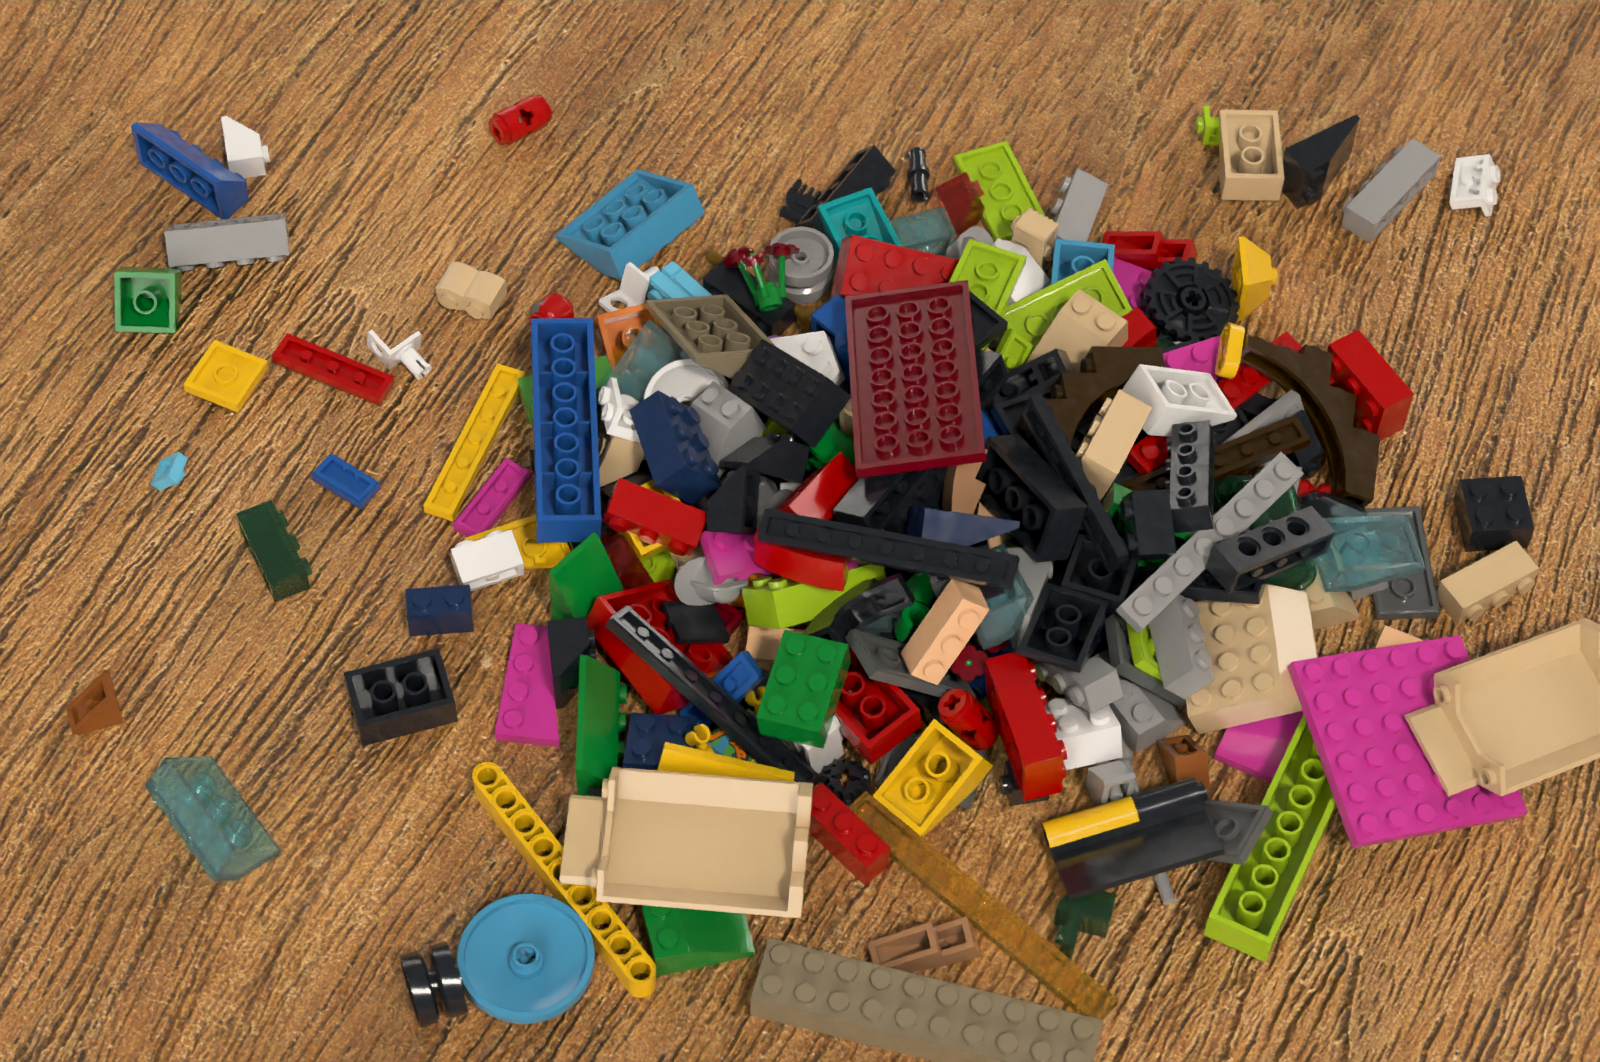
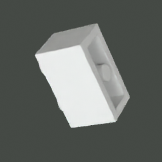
[451,530,524,591]

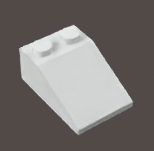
[1122,364,1237,437]

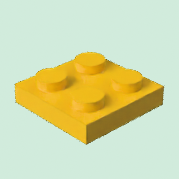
[183,340,269,413]

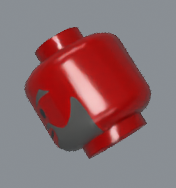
[529,293,574,324]

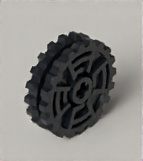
[1138,258,1240,347]

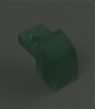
[1053,891,1116,961]

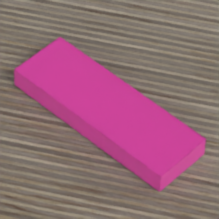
[453,458,532,537]

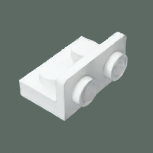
[1449,154,1500,217]
[598,377,640,443]

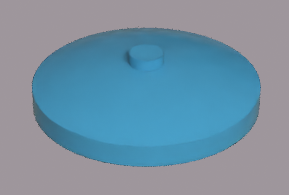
[457,894,595,1024]

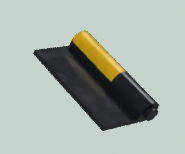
[1041,777,1225,900]

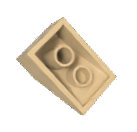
[1219,110,1284,201]
[1026,289,1128,373]

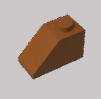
[1157,735,1210,790]

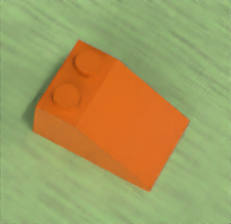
[596,303,672,400]

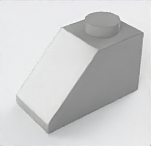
[1085,760,1136,807]

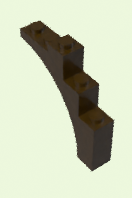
[1240,335,1380,508]
[1020,346,1165,465]

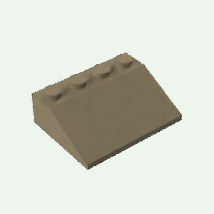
[644,294,775,379]

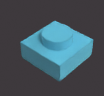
[150,452,188,491]

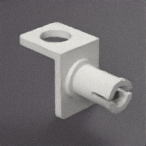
[598,262,661,312]
[367,330,432,380]

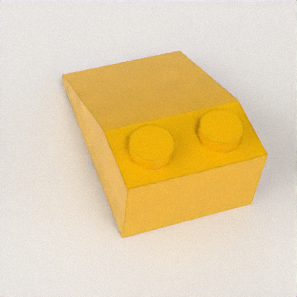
[873,719,993,837]

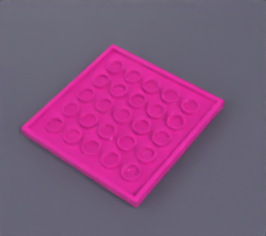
[1287,635,1528,849]

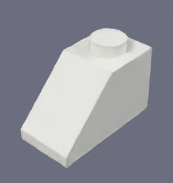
[221,116,270,178]

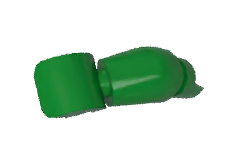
[894,573,935,642]

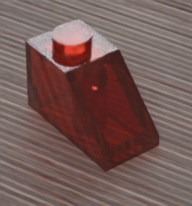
[935,172,985,237]

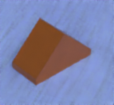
[66,672,124,735]

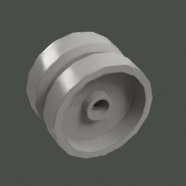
[768,226,834,304]

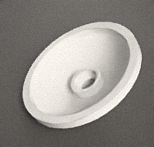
[643,359,729,407]

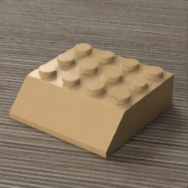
[1186,584,1318,734]

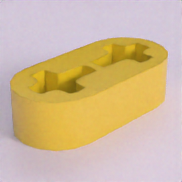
[1215,322,1245,380]

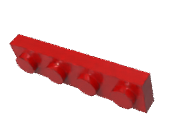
[272,333,395,406]

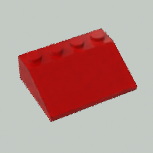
[586,579,734,714]

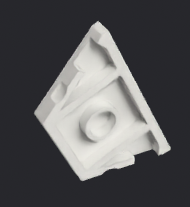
[770,331,845,386]

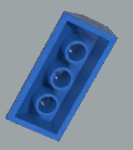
[131,122,249,219]

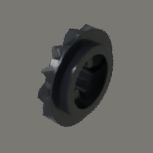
[819,757,872,806]

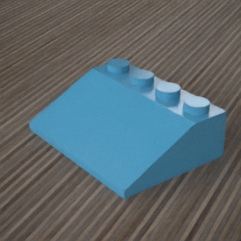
[555,169,705,280]

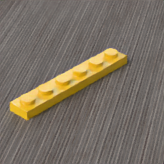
[423,363,526,522]

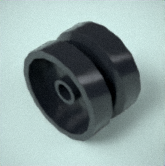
[399,941,468,1028]

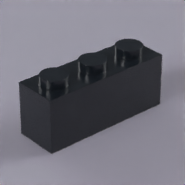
[703,261,795,337]

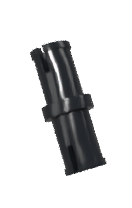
[907,147,930,203]

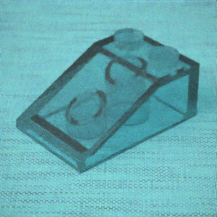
[1314,515,1426,592]

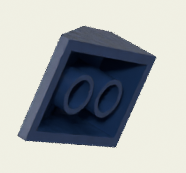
[907,506,1020,546]

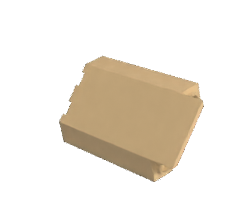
[1404,618,1600,797]
[560,767,813,918]

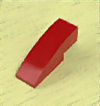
[1102,231,1198,271]
[754,532,849,592]

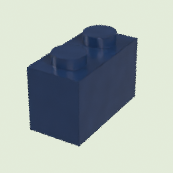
[406,584,474,636]

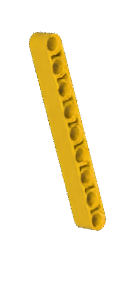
[472,762,657,998]

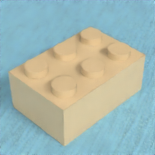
[1075,389,1152,501]

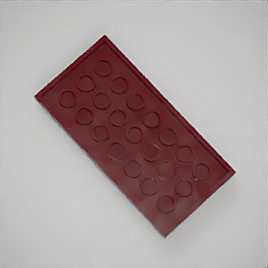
[845,280,986,478]

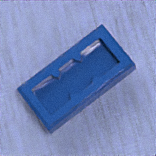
[311,453,381,510]

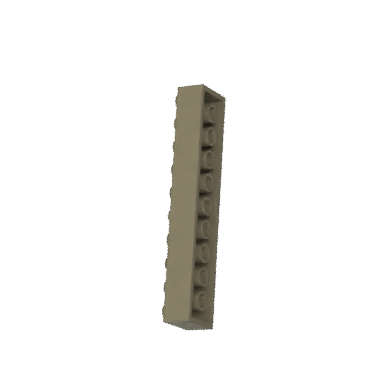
[750,938,1103,1062]

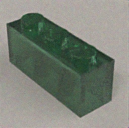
[236,500,312,602]

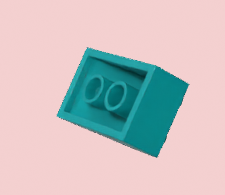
[817,187,903,265]

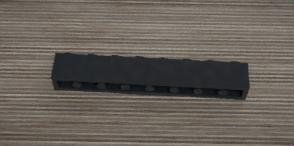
[833,349,1009,530]

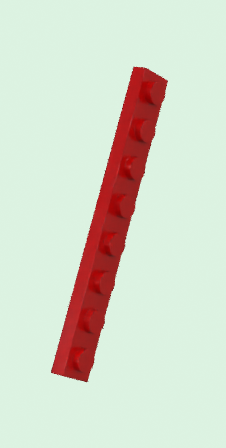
[1126,331,1302,476]

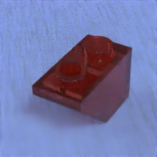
[600,534,655,590]

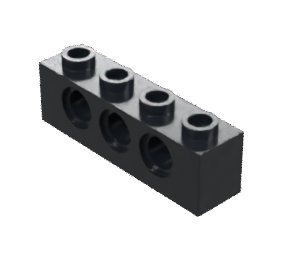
[1205,506,1335,594]

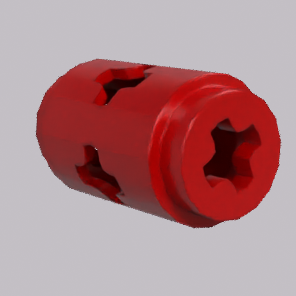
[488,95,552,145]
[938,688,999,751]

